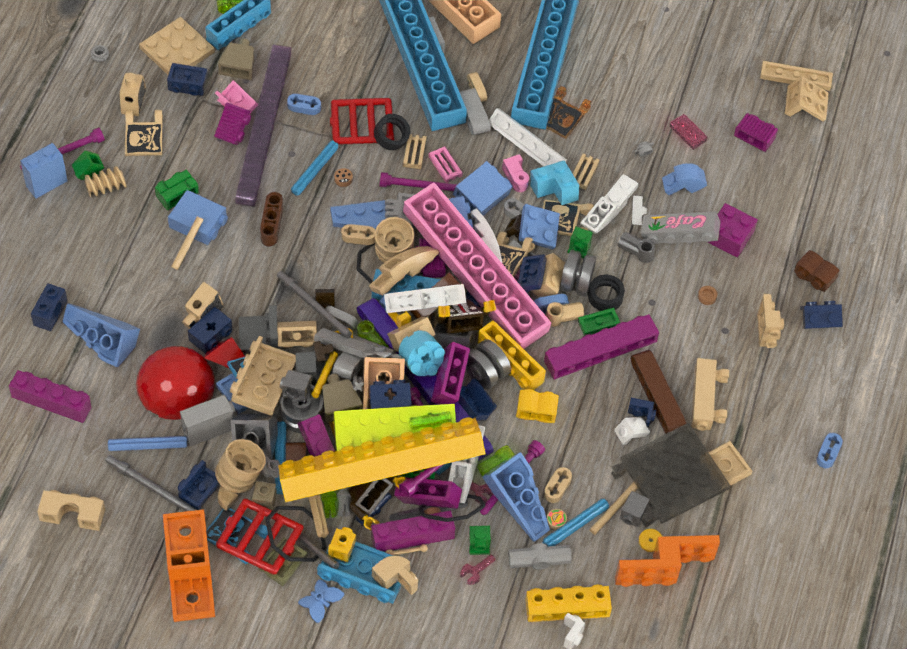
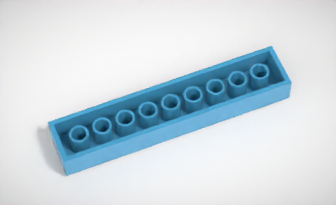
[379,0,467,131]
[511,0,579,130]

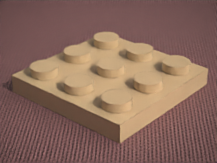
[139,17,215,75]

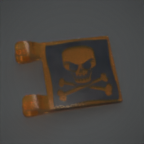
[546,86,591,139]

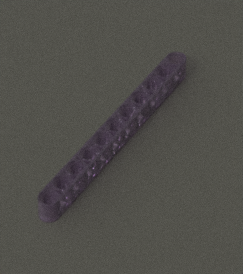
[235,44,291,207]

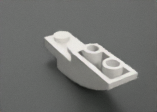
[580,174,638,234]

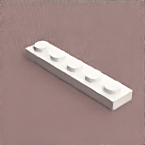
[489,108,567,166]

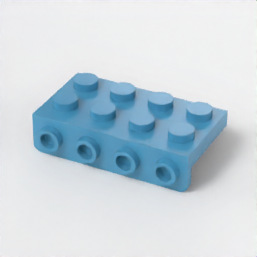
[317,540,411,604]

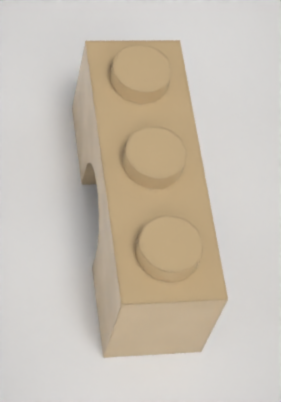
[37,490,105,531]

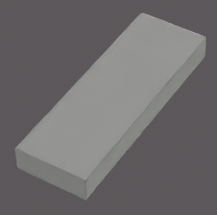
[314,328,374,359]

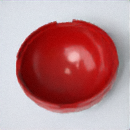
[136,346,215,420]

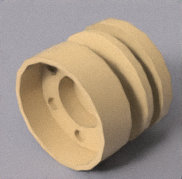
[375,217,414,263]
[215,439,266,493]

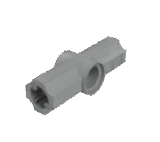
[508,543,571,570]

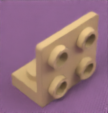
[785,77,828,121]

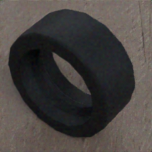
[374,114,411,150]
[588,274,625,311]

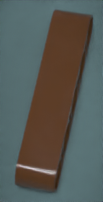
[630,350,687,436]

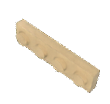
[760,61,833,91]

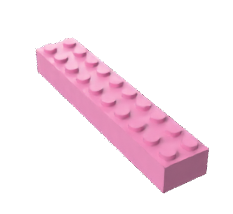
[403,183,551,349]

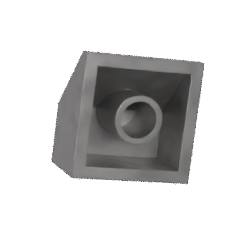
[231,414,278,459]

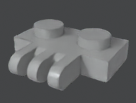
[385,193,416,229]

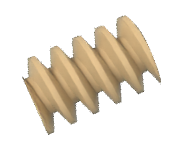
[85,166,127,198]

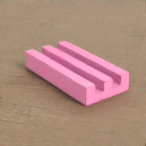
[429,146,462,183]

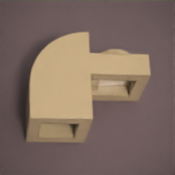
[372,556,418,595]

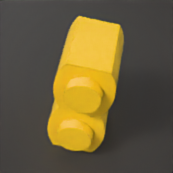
[516,388,559,423]

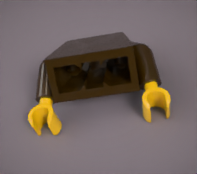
[436,299,496,334]
[348,475,406,530]

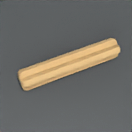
[309,494,329,538]

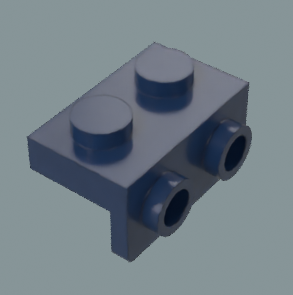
[800,301,843,329]
[458,379,497,421]
[178,460,220,510]

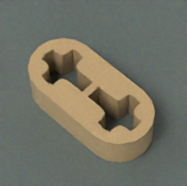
[467,72,487,102]
[341,224,375,245]
[544,467,572,503]

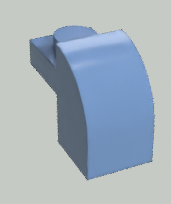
[662,164,707,195]

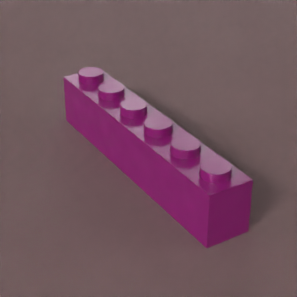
[544,314,659,380]

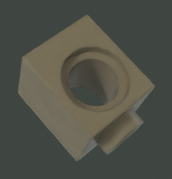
[252,481,277,510]

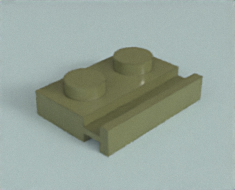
[259,537,308,586]

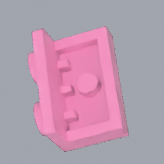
[215,80,259,115]

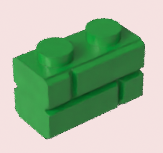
[155,169,199,210]

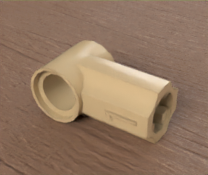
[545,302,584,327]

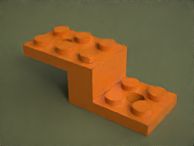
[163,509,215,622]
[615,535,720,587]

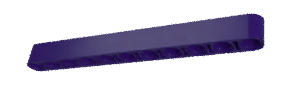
[356,298,494,462]

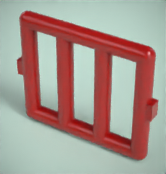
[330,98,394,144]
[216,498,304,575]

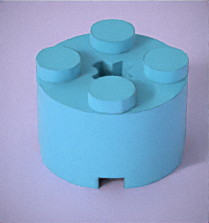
[399,330,445,376]

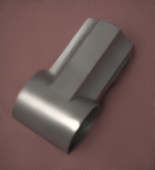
[618,232,655,263]

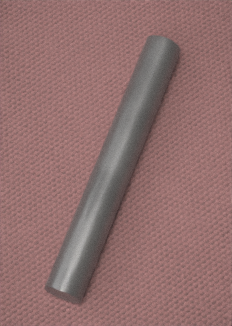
[298,533,339,569]

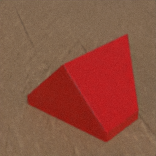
[204,337,245,368]

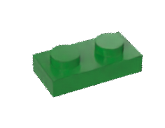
[578,308,621,336]

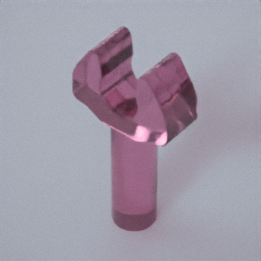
[470,481,493,503]
[460,554,495,585]

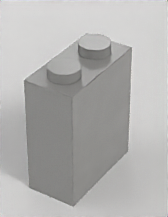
[180,395,235,446]

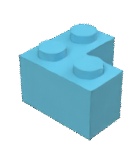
[530,161,579,205]

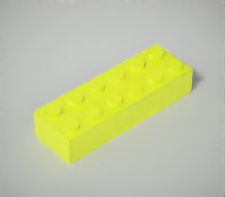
[333,404,456,451]

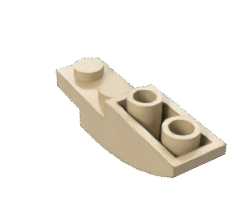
[369,246,439,295]

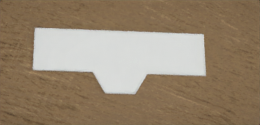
[632,196,647,225]

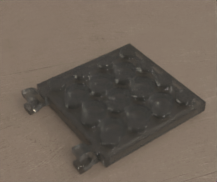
[611,423,731,528]

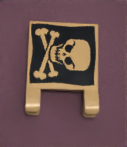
[125,110,163,156]
[543,200,594,236]
[497,232,535,277]

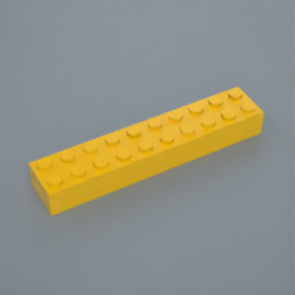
[278,417,486,502]

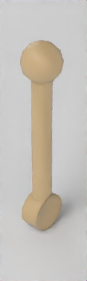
[386,544,428,556]

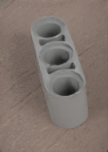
[460,88,491,135]
[332,352,364,381]

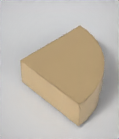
[218,486,238,511]

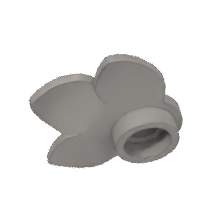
[362,346,402,359]

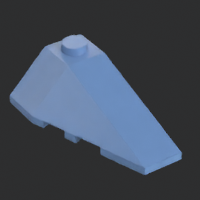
[63,303,140,367]
[482,452,550,542]

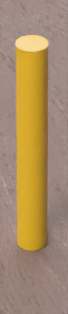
[311,351,338,398]

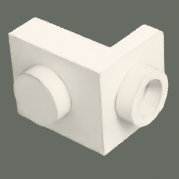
[615,417,650,445]
[564,613,585,649]

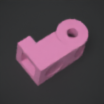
[502,154,529,192]

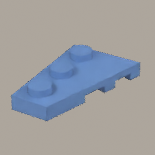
[330,200,386,230]

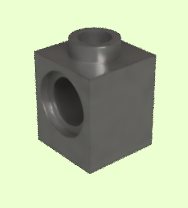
[280,370,312,402]
[620,491,650,527]

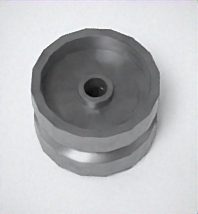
[560,250,597,297]
[466,339,511,390]
[280,384,324,433]

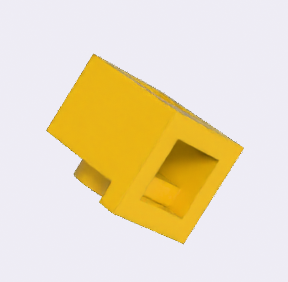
[328,527,356,562]

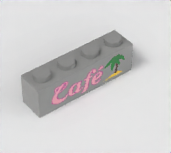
[641,211,720,244]

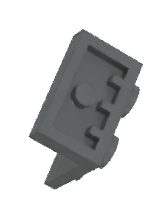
[239,305,278,352]

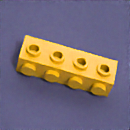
[478,320,546,390]
[525,584,612,622]

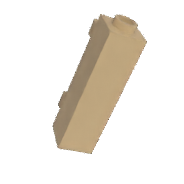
[691,358,729,431]

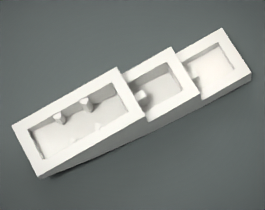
[471,208,502,263]
[384,284,466,313]
[448,425,485,504]

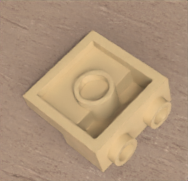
[757,294,784,348]

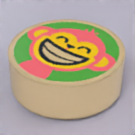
[547,509,567,530]

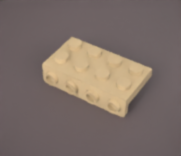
[230,336,296,416]

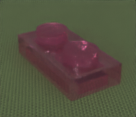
[670,114,708,150]

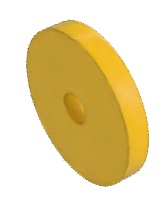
[639,529,662,552]

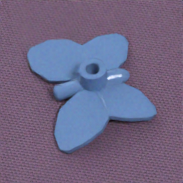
[298,580,344,623]

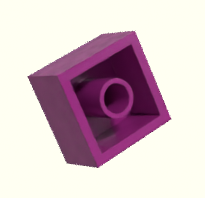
[707,203,758,258]

